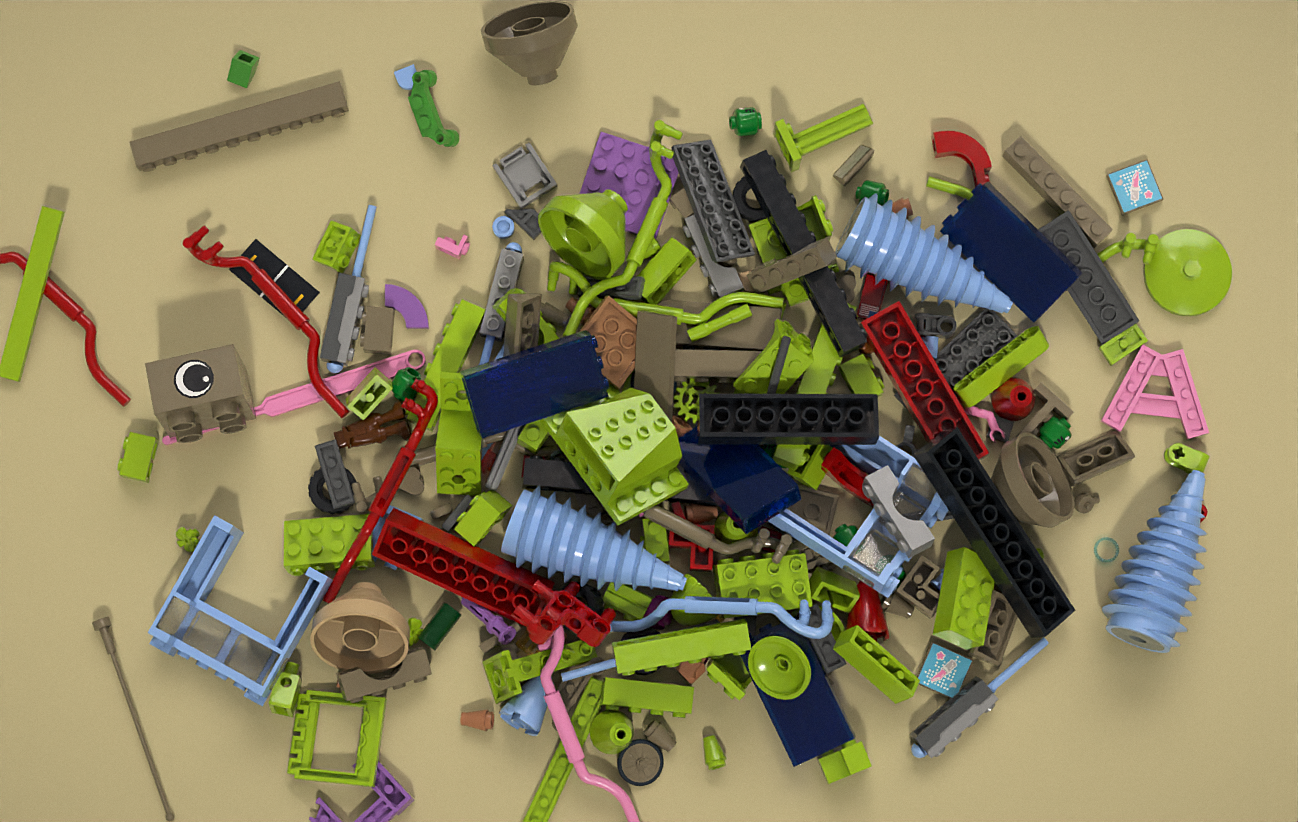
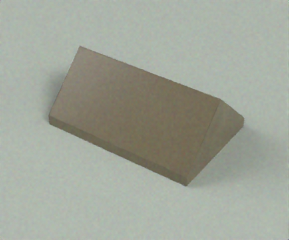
[503,294,542,368]
[1057,430,1135,487]
[967,590,1018,667]

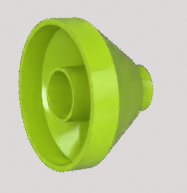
[538,189,628,280]

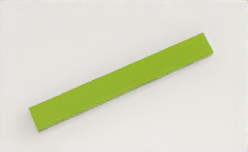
[0,206,65,382]
[523,677,603,822]

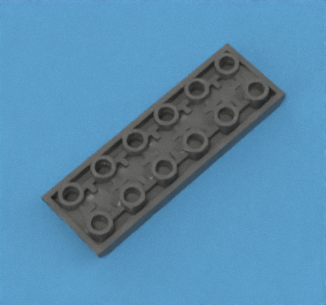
[672,139,755,263]
[894,308,1017,410]

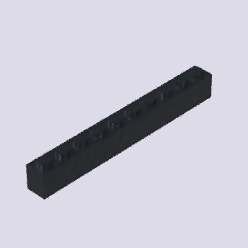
[740,150,867,358]
[522,456,746,508]

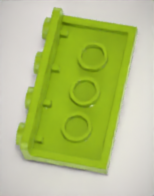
[283,514,375,576]

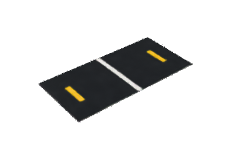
[229,239,320,319]

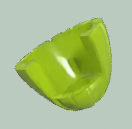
[671,574,719,626]

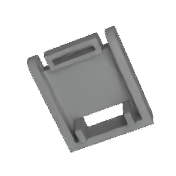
[492,142,557,209]

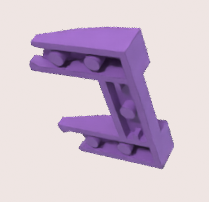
[309,761,414,822]

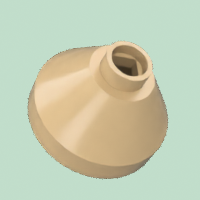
[310,582,410,674]

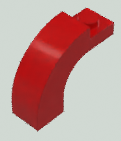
[931,131,992,195]
[821,447,874,508]

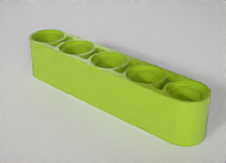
[953,326,1049,408]

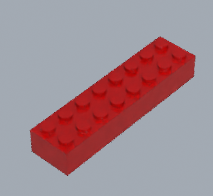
[859,301,989,461]
[372,508,555,626]

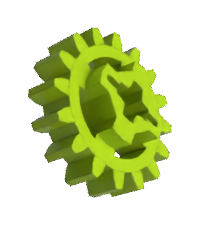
[673,378,720,425]

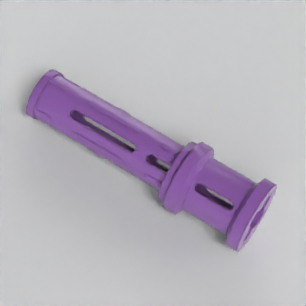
[461,598,516,645]

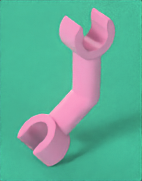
[965,406,1005,443]

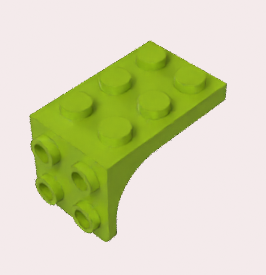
[748,195,833,264]
[734,319,814,394]
[706,640,755,701]

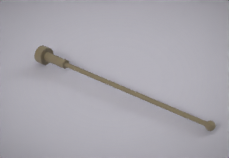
[92,617,174,822]

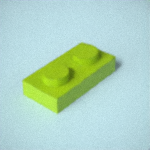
[1099,324,1148,366]

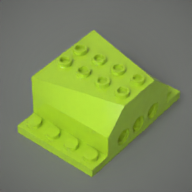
[541,383,689,525]

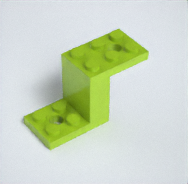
[435,372,486,496]

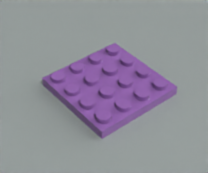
[579,132,679,240]

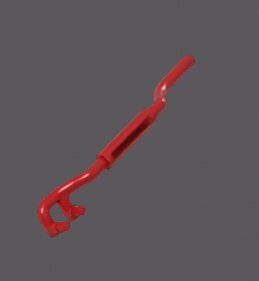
[183,225,350,419]
[0,251,131,407]
[322,379,438,604]

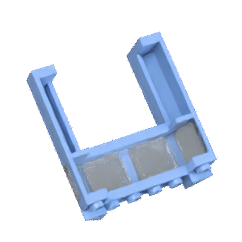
[767,436,949,598]
[148,515,333,707]

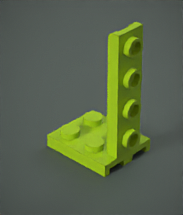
[773,104,873,173]
[482,640,597,704]

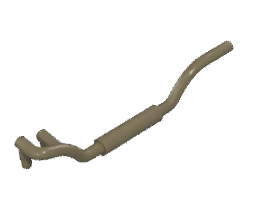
[351,430,564,512]
[642,505,792,564]

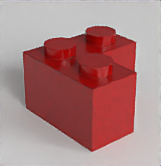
[669,524,715,572]

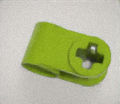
[1164,443,1210,474]

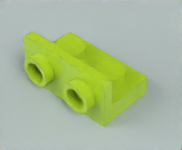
[312,221,361,273]

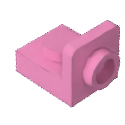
[435,235,470,260]

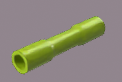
[687,304,753,342]

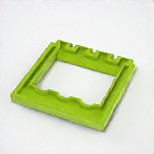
[287,690,387,788]

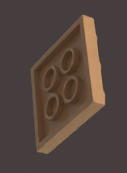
[568,296,637,389]

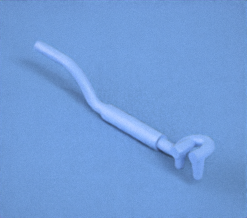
[610,596,834,639]

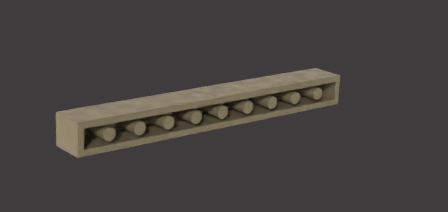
[130,81,349,172]

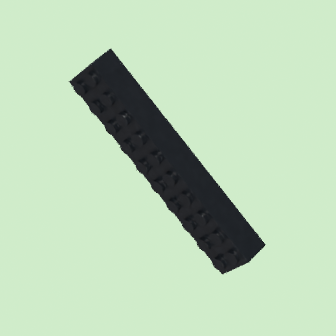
[913,427,1076,638]

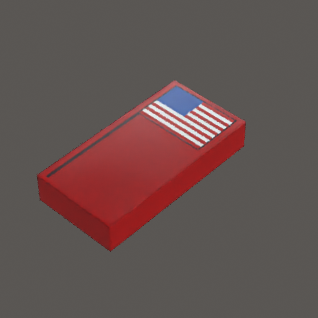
[857,274,888,320]

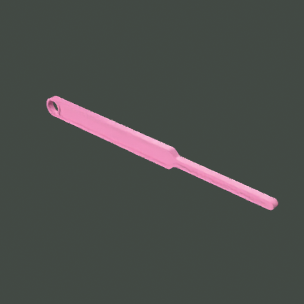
[162,350,426,445]

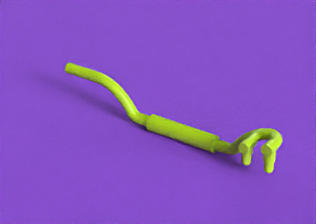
[563,120,683,340]
[926,176,1159,265]
[547,261,784,325]

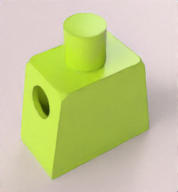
[269,662,302,717]

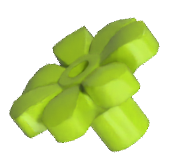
[176,527,200,552]
[408,618,423,646]

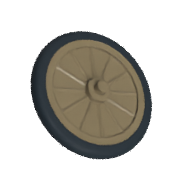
[617,739,664,786]

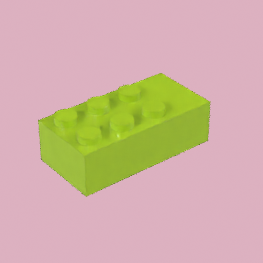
[933,547,995,650]

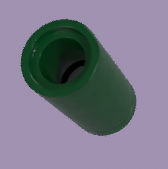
[417,602,462,650]

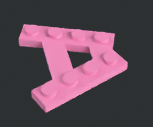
[1100,345,1209,440]

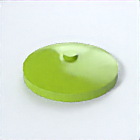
[1143,229,1232,316]

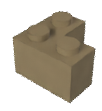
[895,555,940,619]

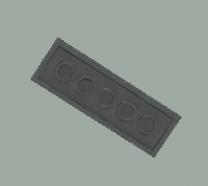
[1032,210,1139,345]

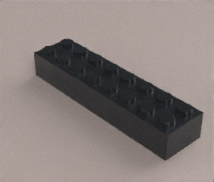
[697,394,879,445]

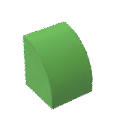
[227,50,260,88]

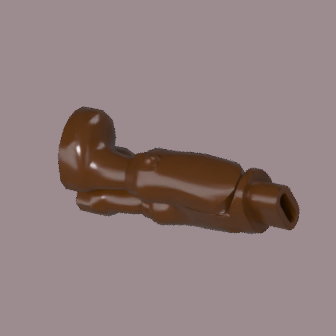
[334,400,412,449]

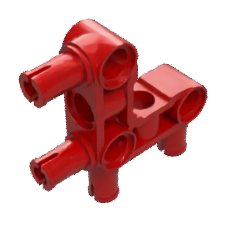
[511,579,616,647]

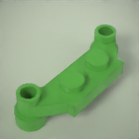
[408,70,459,147]

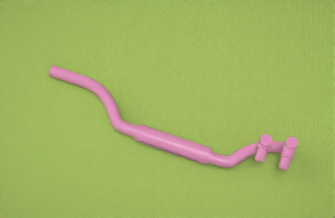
[537,625,640,822]

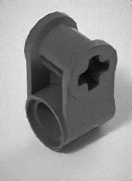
[915,313,957,339]

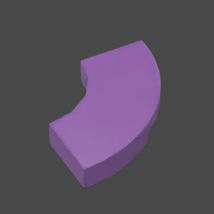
[385,284,429,329]

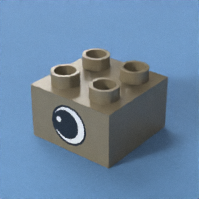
[145,344,256,443]

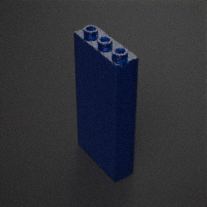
[940,182,1083,323]
[460,330,610,439]
[678,426,801,534]
[740,613,856,767]

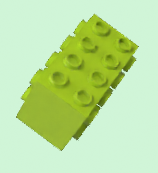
[712,549,813,619]

